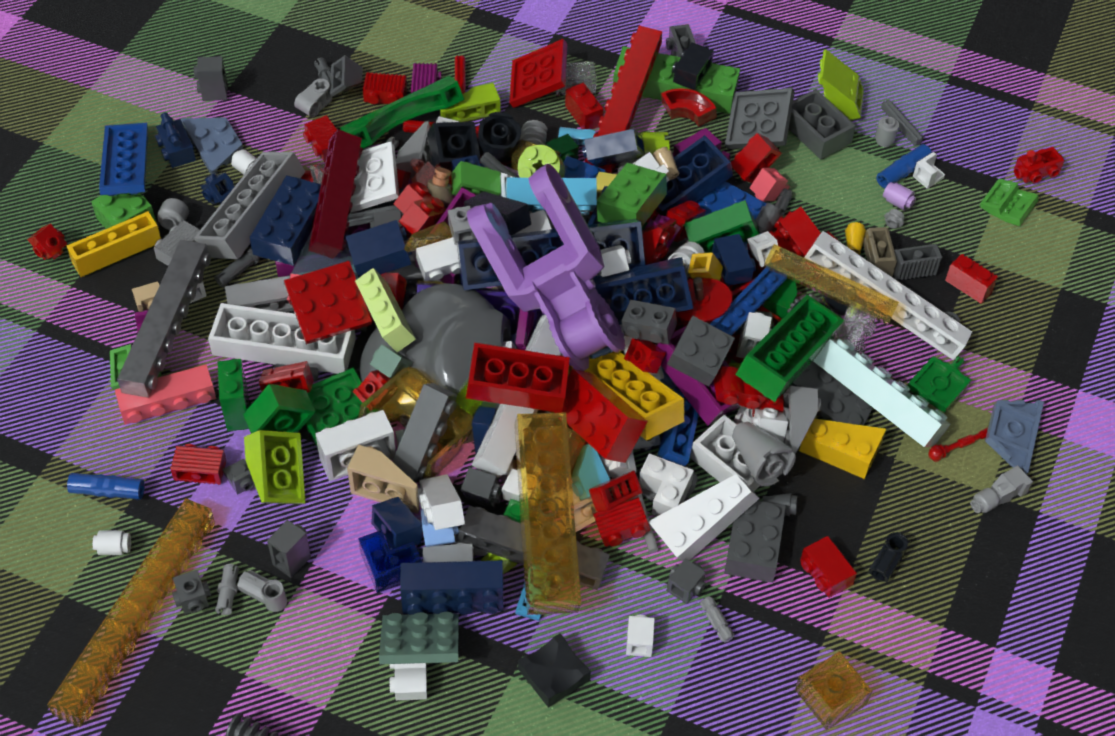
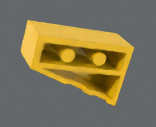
[799,419,886,479]

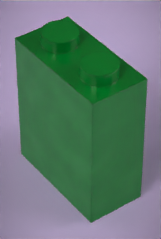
[217,359,249,432]

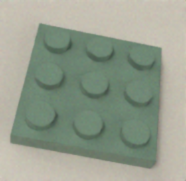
[379,612,459,664]

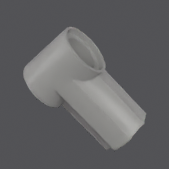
[237,570,287,612]

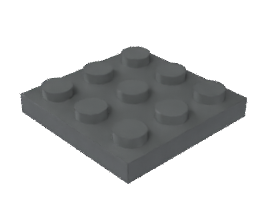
[725,88,795,149]

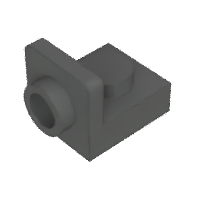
[223,459,255,495]

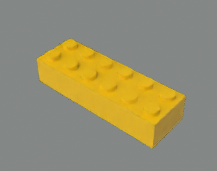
[568,351,684,441]

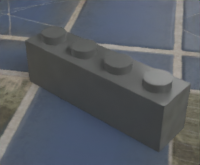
[392,383,457,483]

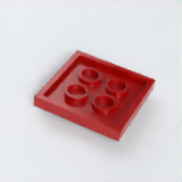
[509,39,567,108]
[284,261,372,345]

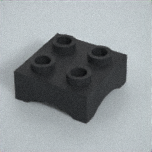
[518,633,591,708]

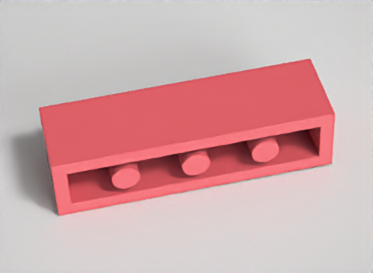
[115,364,216,425]

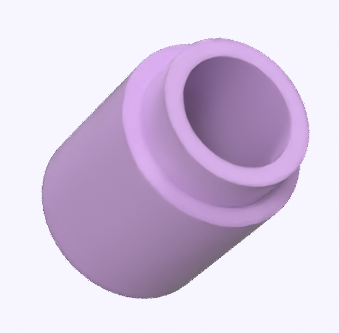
[883,182,916,210]

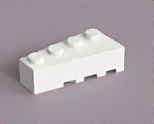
[648,474,759,561]

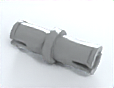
[215,564,239,615]

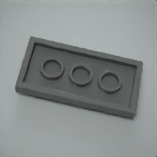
[785,361,873,425]

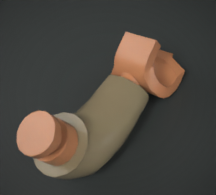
[427,167,456,209]

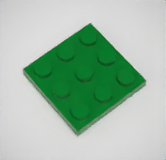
[305,368,378,448]

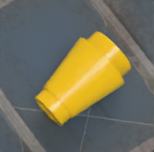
[845,222,866,255]

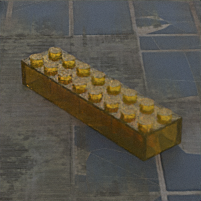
[514,413,581,615]

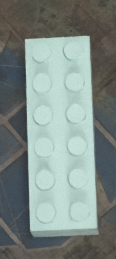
[814,338,951,447]

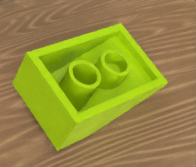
[244,430,305,504]

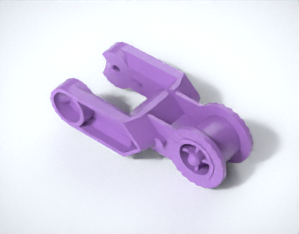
[467,164,626,371]

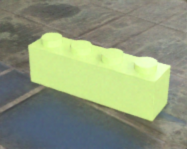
[355,268,416,352]

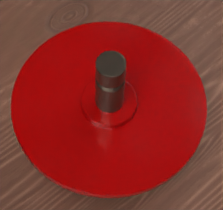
[676,277,732,327]

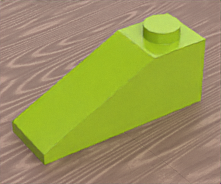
[440,83,501,122]

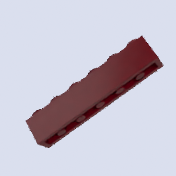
[308,129,363,259]

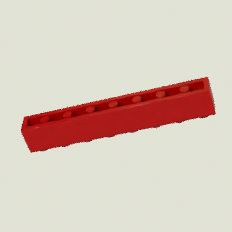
[585,25,662,174]

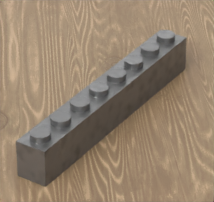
[117,240,211,398]

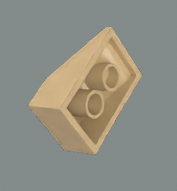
[347,445,419,514]

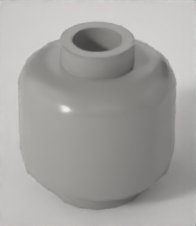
[157,198,189,230]

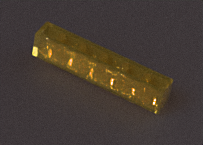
[764,244,899,325]

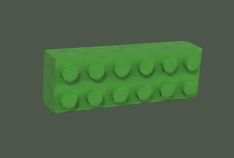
[613,46,740,114]

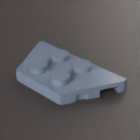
[181,117,243,174]
[985,400,1044,474]

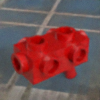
[1014,146,1065,184]

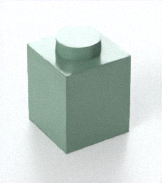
[370,344,413,382]

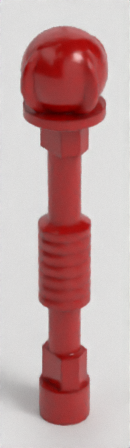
[928,428,988,462]

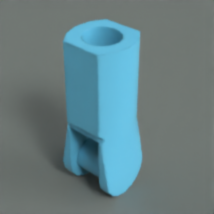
[558,127,596,146]

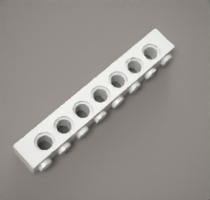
[804,231,972,360]

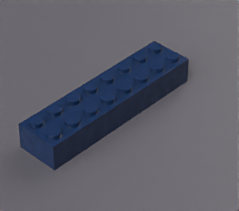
[456,219,645,290]

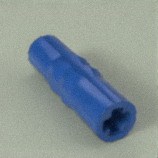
[876,144,932,189]
[67,473,145,500]

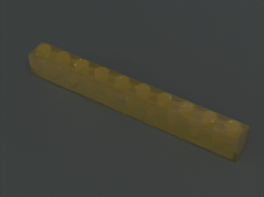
[47,498,215,728]

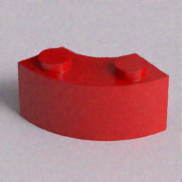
[661,88,717,127]

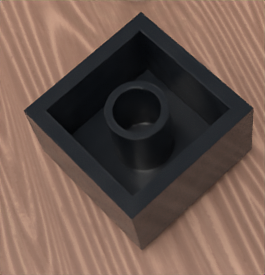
[427,122,481,173]

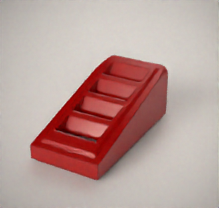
[589,470,643,511]

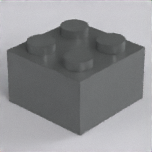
[667,316,735,387]

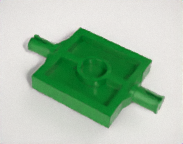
[907,356,971,413]

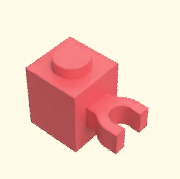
[750,168,790,202]

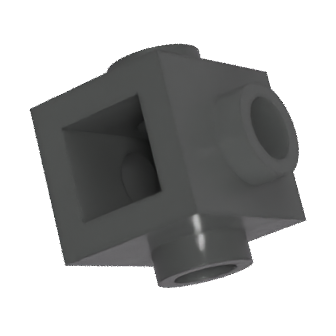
[172,570,211,614]

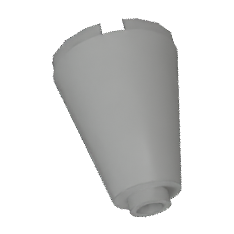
[732,422,796,486]

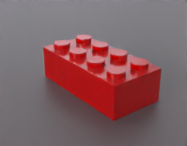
[466,342,570,413]
[555,369,648,463]

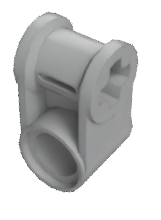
[294,79,332,117]

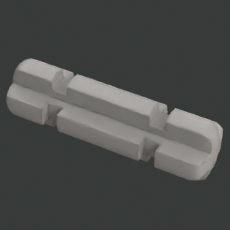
[700,596,734,643]

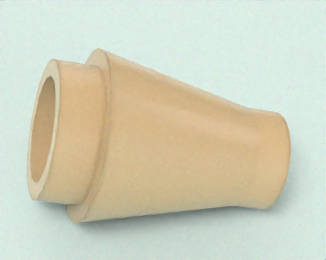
[652,147,680,180]

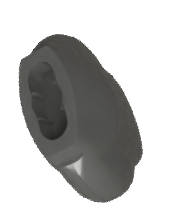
[360,283,512,445]

